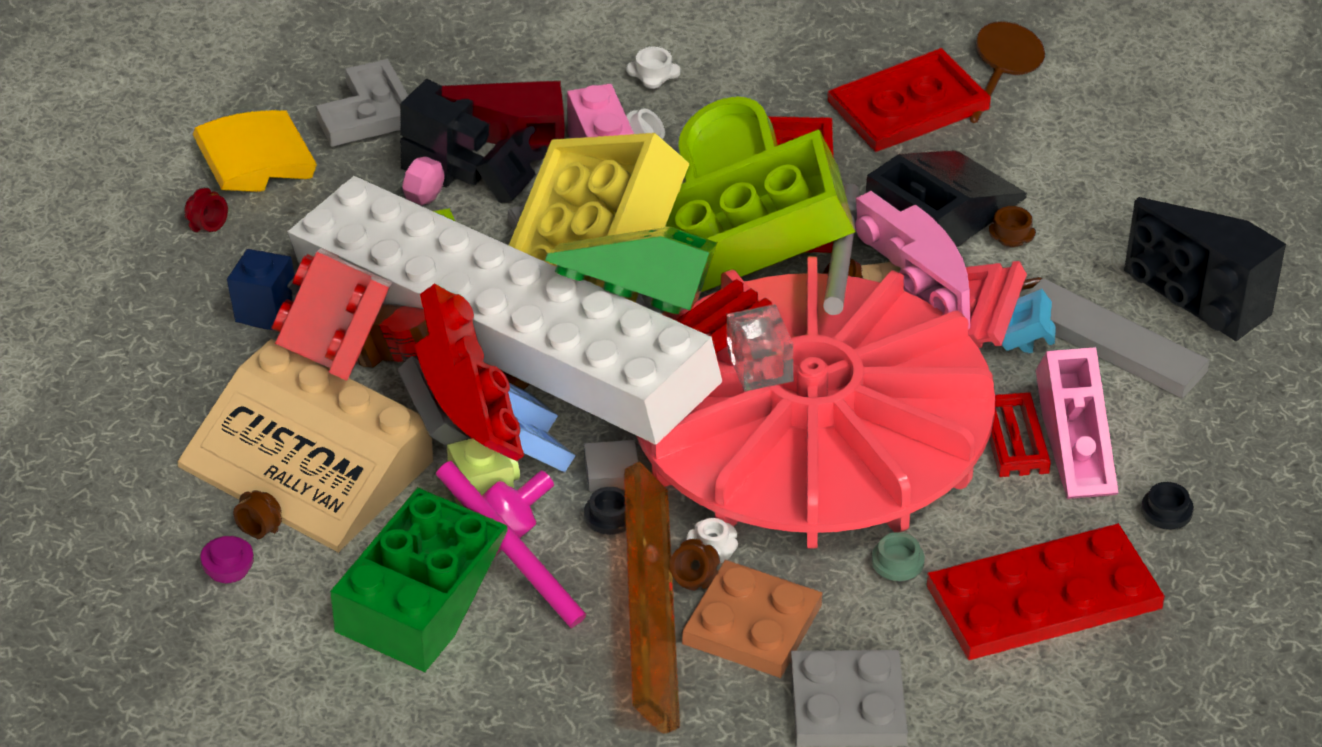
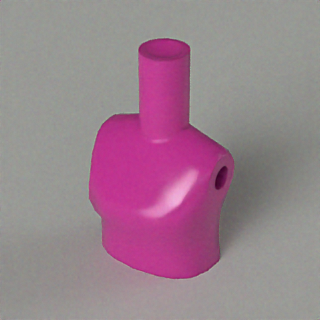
[482,470,554,557]

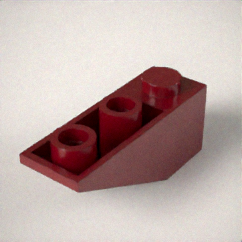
[442,80,565,149]

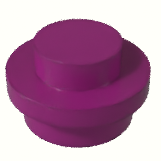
[200,536,254,583]

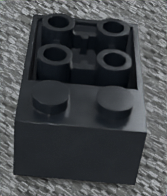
[866,150,1027,247]
[1124,197,1286,341]

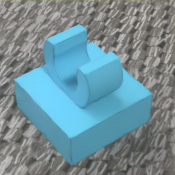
[1002,289,1056,353]

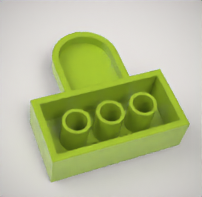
[665,97,856,292]

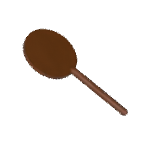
[970,21,1045,123]

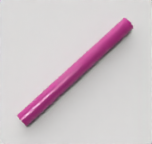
[436,461,587,628]

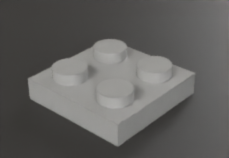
[790,650,908,747]

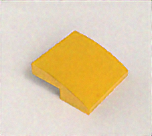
[193,110,317,192]

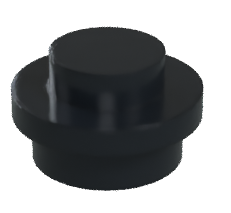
[1141,482,1194,530]
[584,487,636,535]

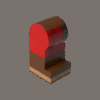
[358,304,429,368]

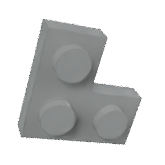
[316,59,408,147]

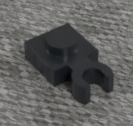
[475,126,548,204]

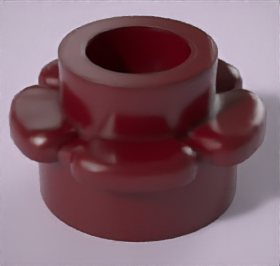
[184,187,228,233]

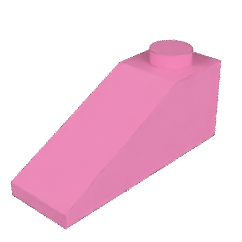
[1036,347,1119,499]

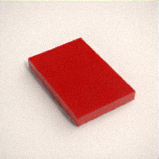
[828,48,991,152]

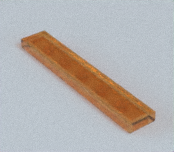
[624,461,680,733]

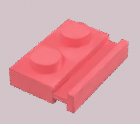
[966,261,1027,348]

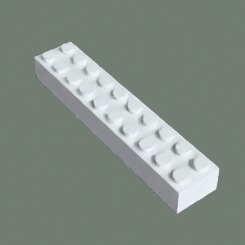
[287,176,723,445]

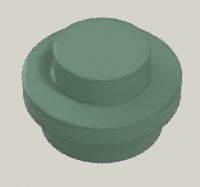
[872,532,925,581]

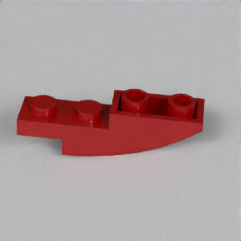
[414,284,524,461]

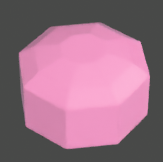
[402,156,445,205]

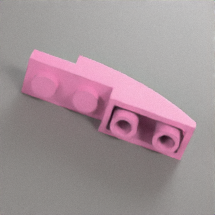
[855,191,970,329]

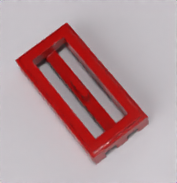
[675,279,772,353]
[989,392,1051,477]

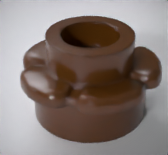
[989,206,1036,247]
[233,490,282,539]
[670,539,720,591]

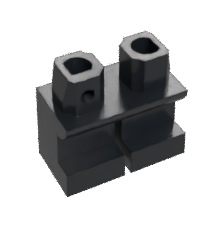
[400,78,489,188]

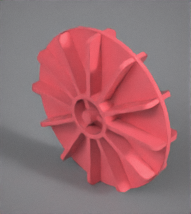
[636,256,995,549]

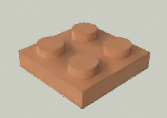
[682,560,823,678]

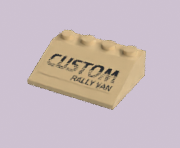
[177,339,433,552]

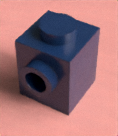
[227,249,295,331]

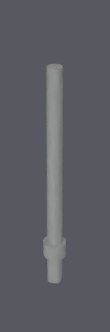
[823,184,860,315]

